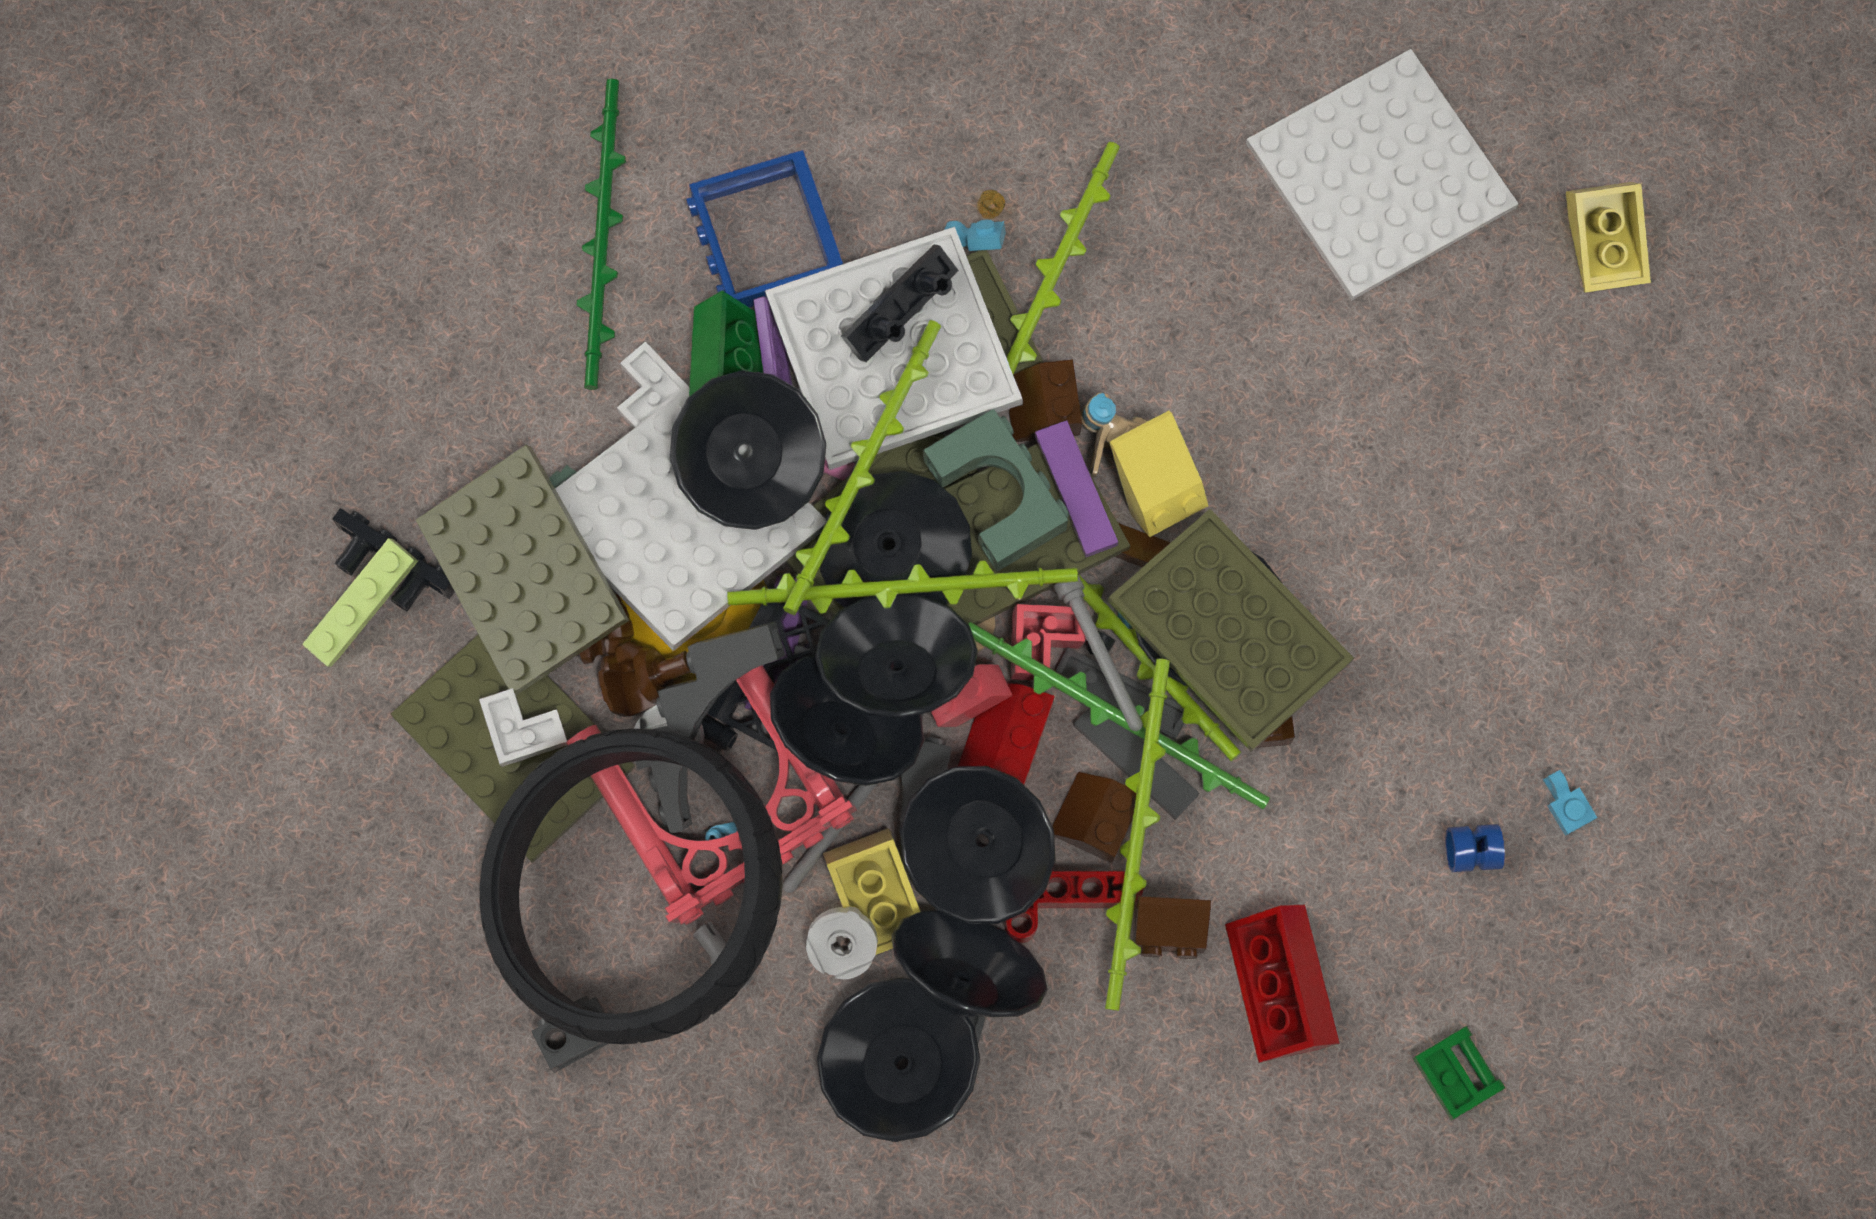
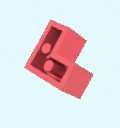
[1010,604,1085,681]
[931,664,1012,727]

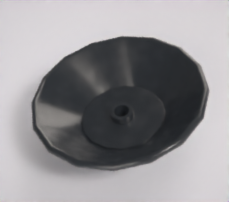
[669,370,827,530]
[819,471,972,608]
[815,593,978,718]
[770,655,924,786]
[899,766,1056,924]
[892,911,1048,1017]
[817,977,980,1142]

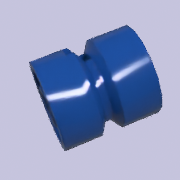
[1445,824,1505,873]

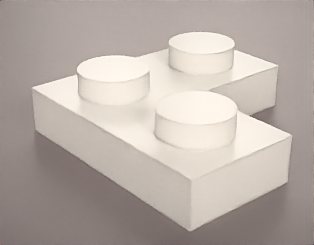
[617,342,689,428]
[479,688,567,767]

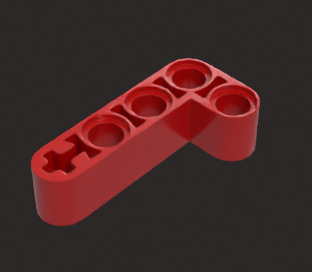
[1005,871,1144,943]

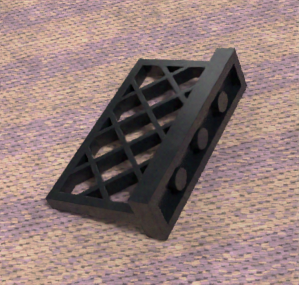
[707,602,830,751]

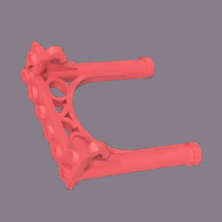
[566,665,857,925]

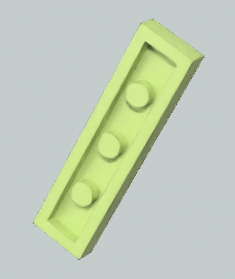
[302,538,418,667]

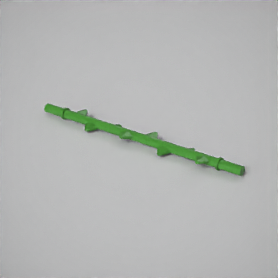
[968,622,1270,809]

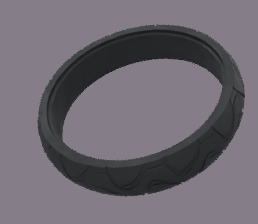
[479,728,783,1045]

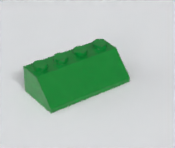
[689,290,764,397]

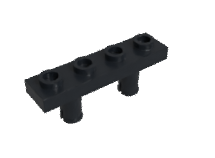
[841,244,959,362]
[332,508,455,612]

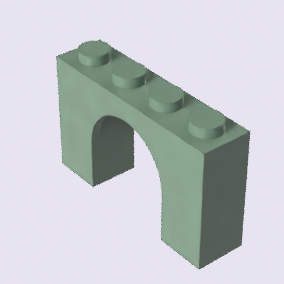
[924,409,1069,572]

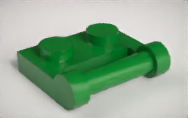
[1412,1026,1506,1121]

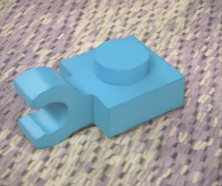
[945,220,1006,251]
[1543,770,1598,836]

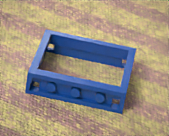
[686,150,843,308]

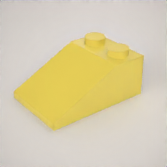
[1566,182,1651,293]
[1110,411,1208,537]
[823,828,920,955]

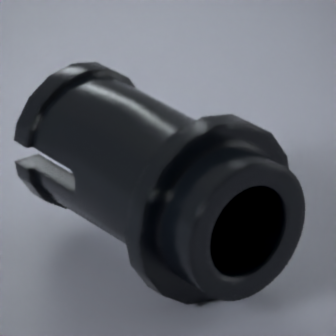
[702,715,738,751]

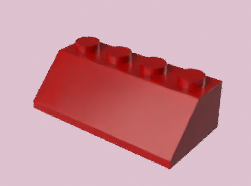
[958,683,1055,786]
[1225,904,1340,1063]

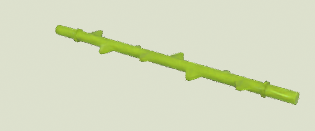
[1006,142,1120,374]
[783,320,941,615]
[727,561,1078,613]
[1079,574,1242,762]
[1105,659,1170,1011]

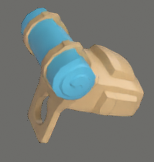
[1081,393,1148,478]

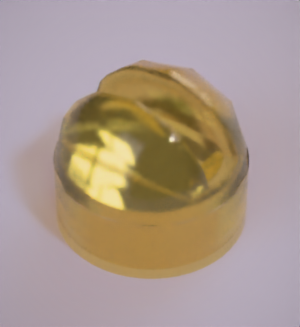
[977,190,1005,220]

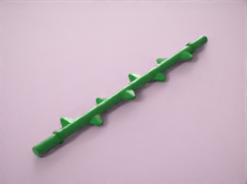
[577,78,626,390]

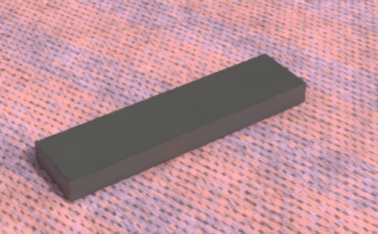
[1055,647,1184,741]
[1073,708,1200,820]

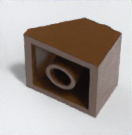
[1009,359,1082,442]
[1052,772,1136,864]
[1133,896,1211,959]

